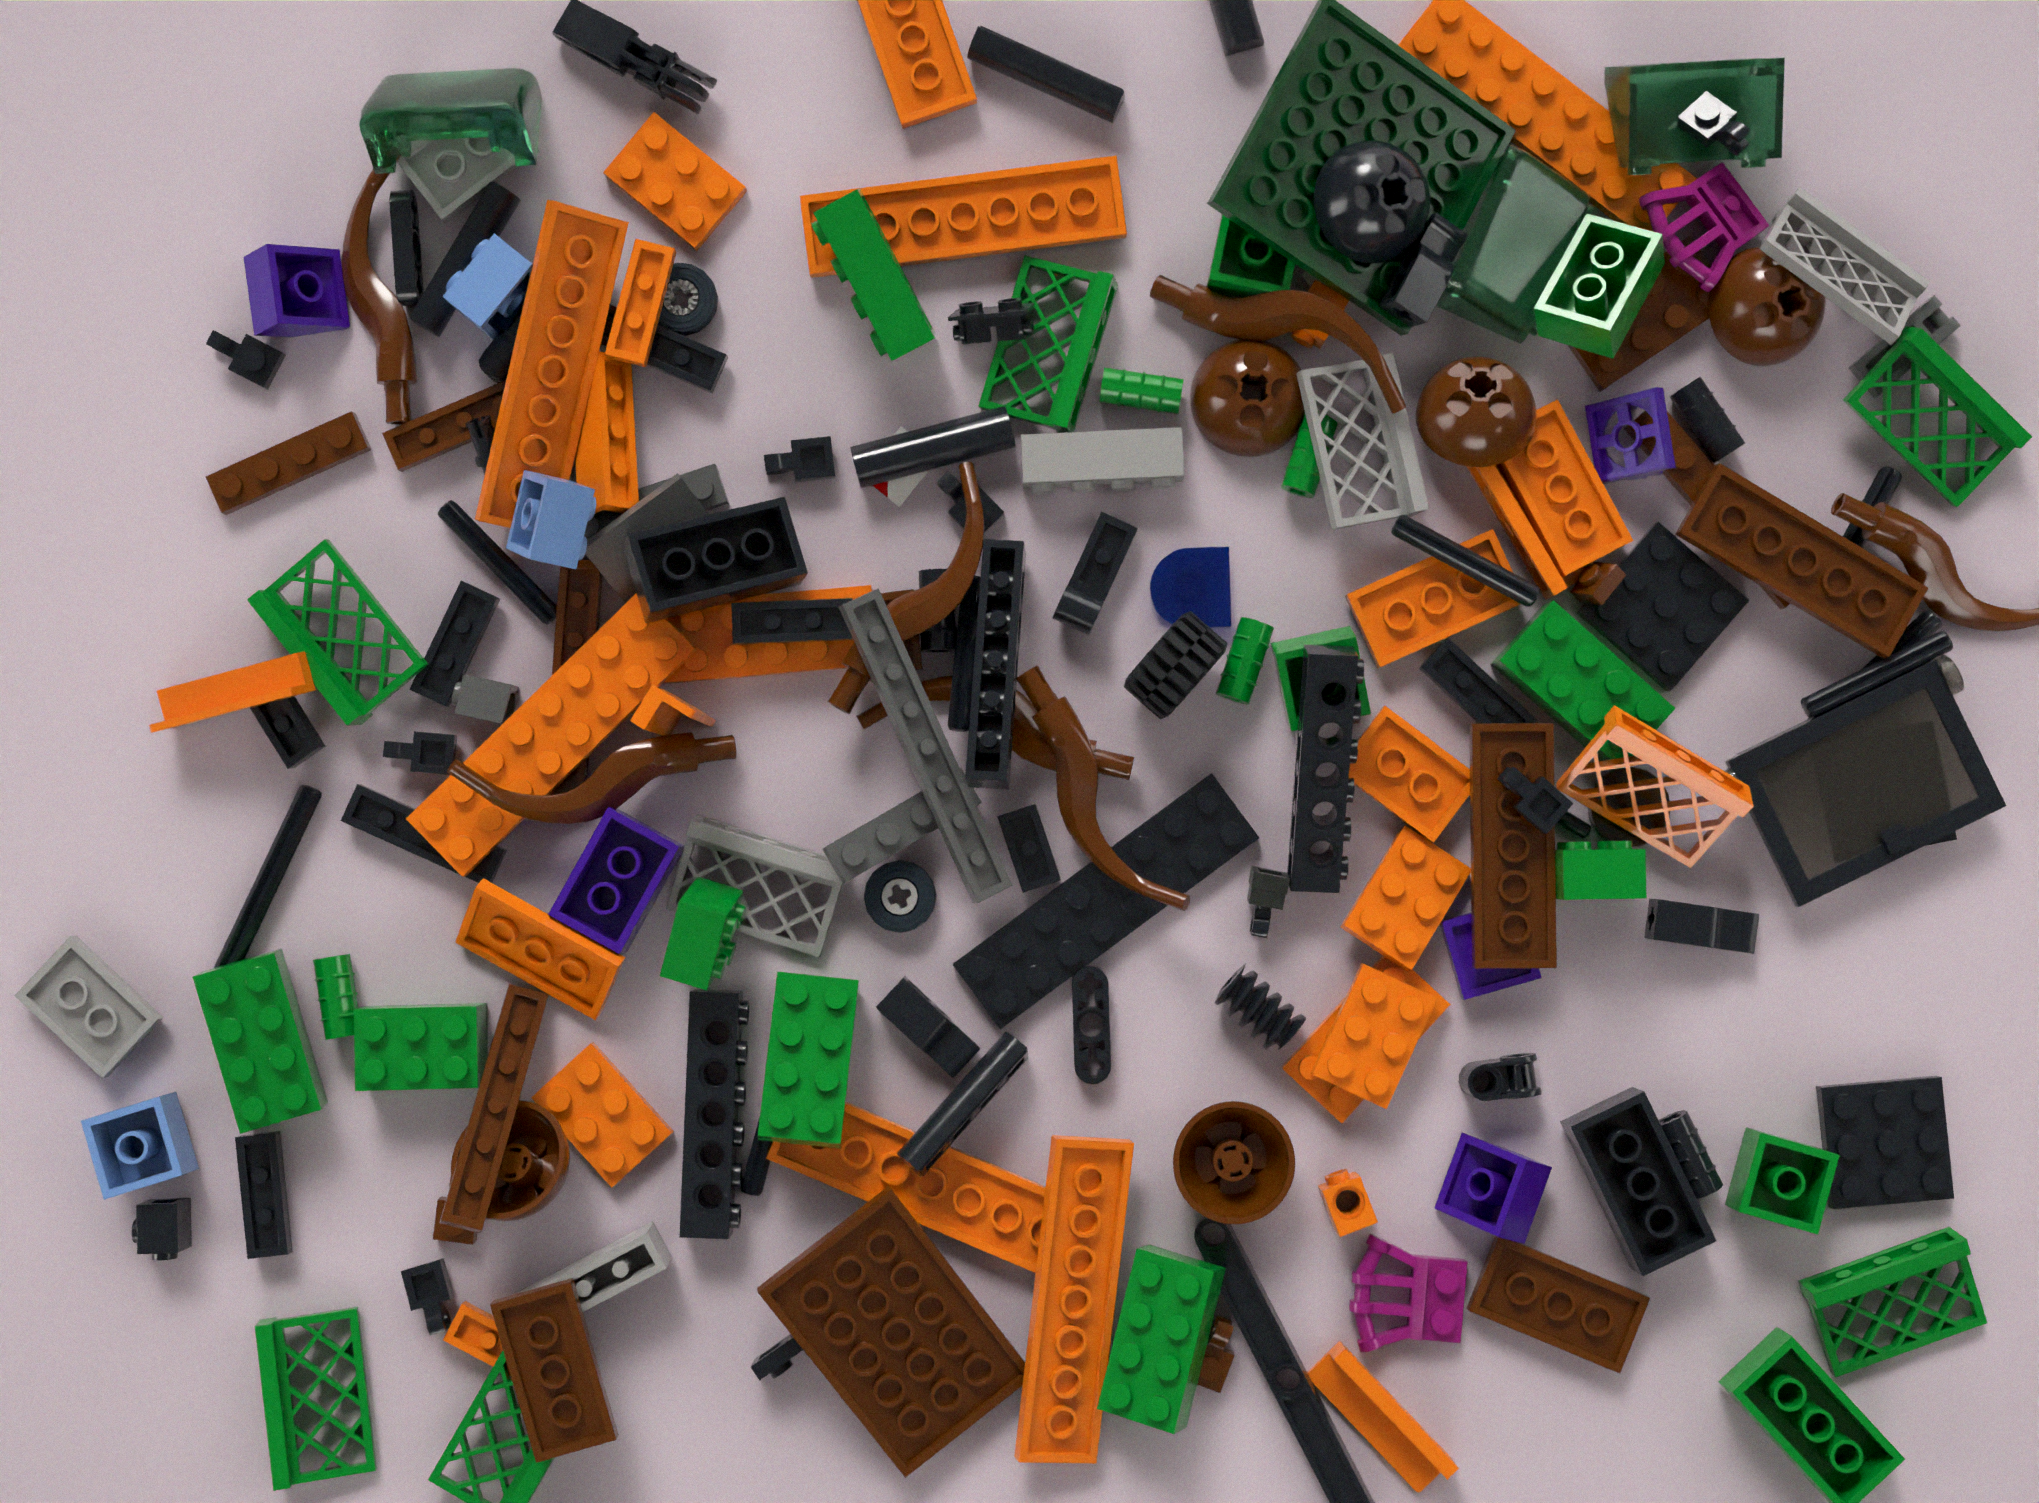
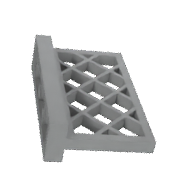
[1759,187,1930,345]
[1296,353,1429,530]
[666,814,842,957]

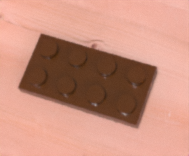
[1568,236,1711,392]
[1466,1236,1650,1374]
[490,1278,619,1463]

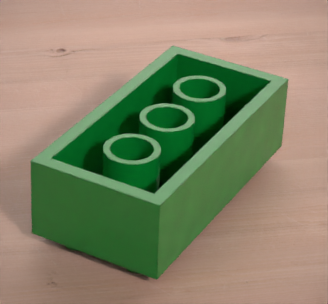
[811,189,936,361]
[1491,600,1675,770]
[192,949,328,1134]
[758,972,859,1149]
[1097,1245,1226,1434]
[1718,1327,1905,1503]

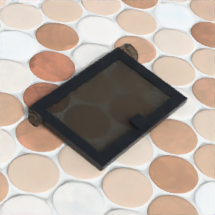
[1725,655,2006,907]

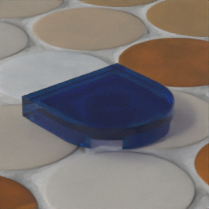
[1149,547,1231,628]

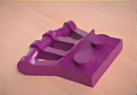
[1639,162,1770,292]
[1349,1233,1468,1352]

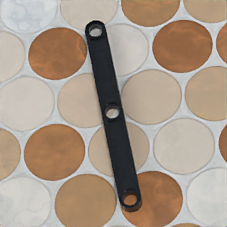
[1194,1217,1375,1503]

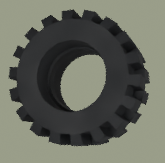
[1124,611,1228,719]

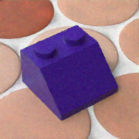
[243,244,350,337]
[1434,1132,1552,1244]

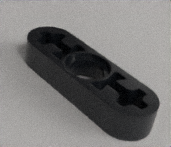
[389,190,424,306]
[1072,966,1111,1084]

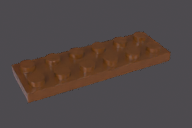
[1675,463,1928,659]
[1469,723,1557,969]

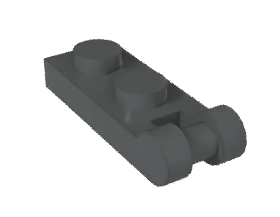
[1848,295,1961,398]

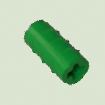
[1099,367,1184,414]
[1281,411,1338,498]
[1215,617,1274,705]
[313,954,358,1040]

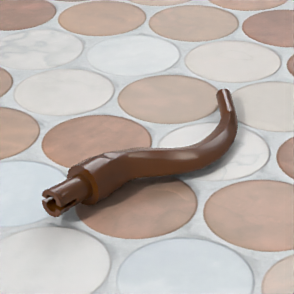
[342,142,417,425]
[1150,274,1406,414]
[827,462,984,714]
[1831,493,2039,631]
[1016,665,1190,911]
[856,676,1134,780]
[447,732,737,824]

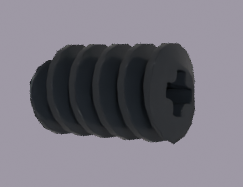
[1214,964,1306,1050]

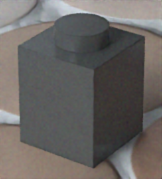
[452,674,519,724]

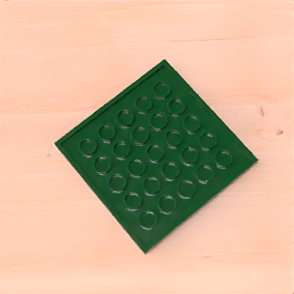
[1207,0,1516,336]

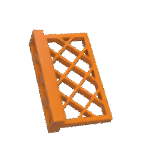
[1556,705,1754,868]

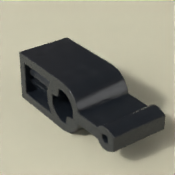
[1379,213,1468,327]
[1644,898,1759,954]
[876,976,981,1078]

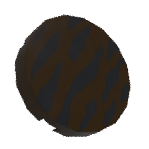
[1588,767,1670,847]

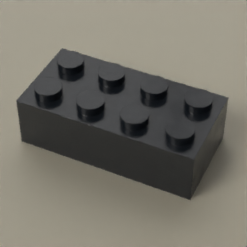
[623,497,808,623]
[1560,1087,1717,1276]

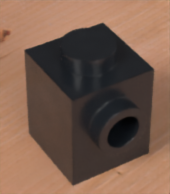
[131,1198,192,1261]

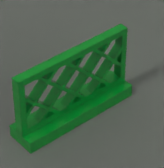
[978,255,1118,433]
[1843,326,2032,507]
[247,539,429,726]
[1798,1227,1987,1378]
[255,1307,377,1491]
[428,1351,554,1503]

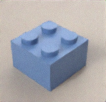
[442,233,533,340]
[506,470,596,569]
[81,1092,199,1200]

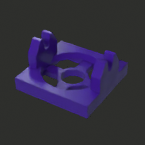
[1585,387,1676,484]

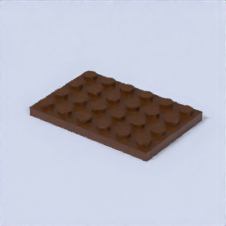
[757,1186,1025,1478]

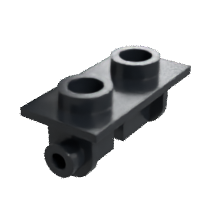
[948,298,1034,345]

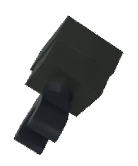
[1247,866,1290,938]

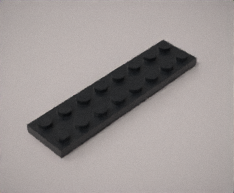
[953,773,1259,1029]

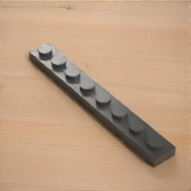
[838,588,1012,903]

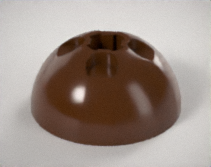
[1709,246,1826,366]
[1190,340,1305,457]
[1415,356,1537,467]
[451,1100,570,1221]
[1173,1101,1295,1224]

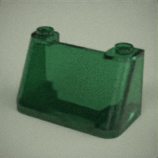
[1604,58,1785,175]
[359,68,542,174]
[1436,145,1594,344]

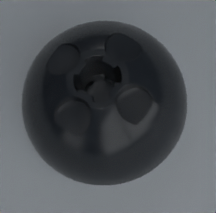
[1314,140,1430,263]

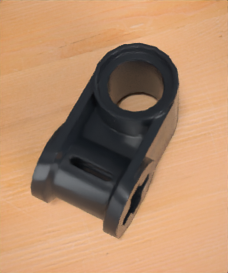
[1458,1053,1542,1101]

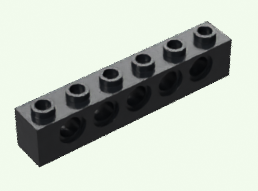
[965,539,1026,790]
[1287,644,1364,893]
[679,989,750,1239]

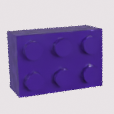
[548,807,684,954]

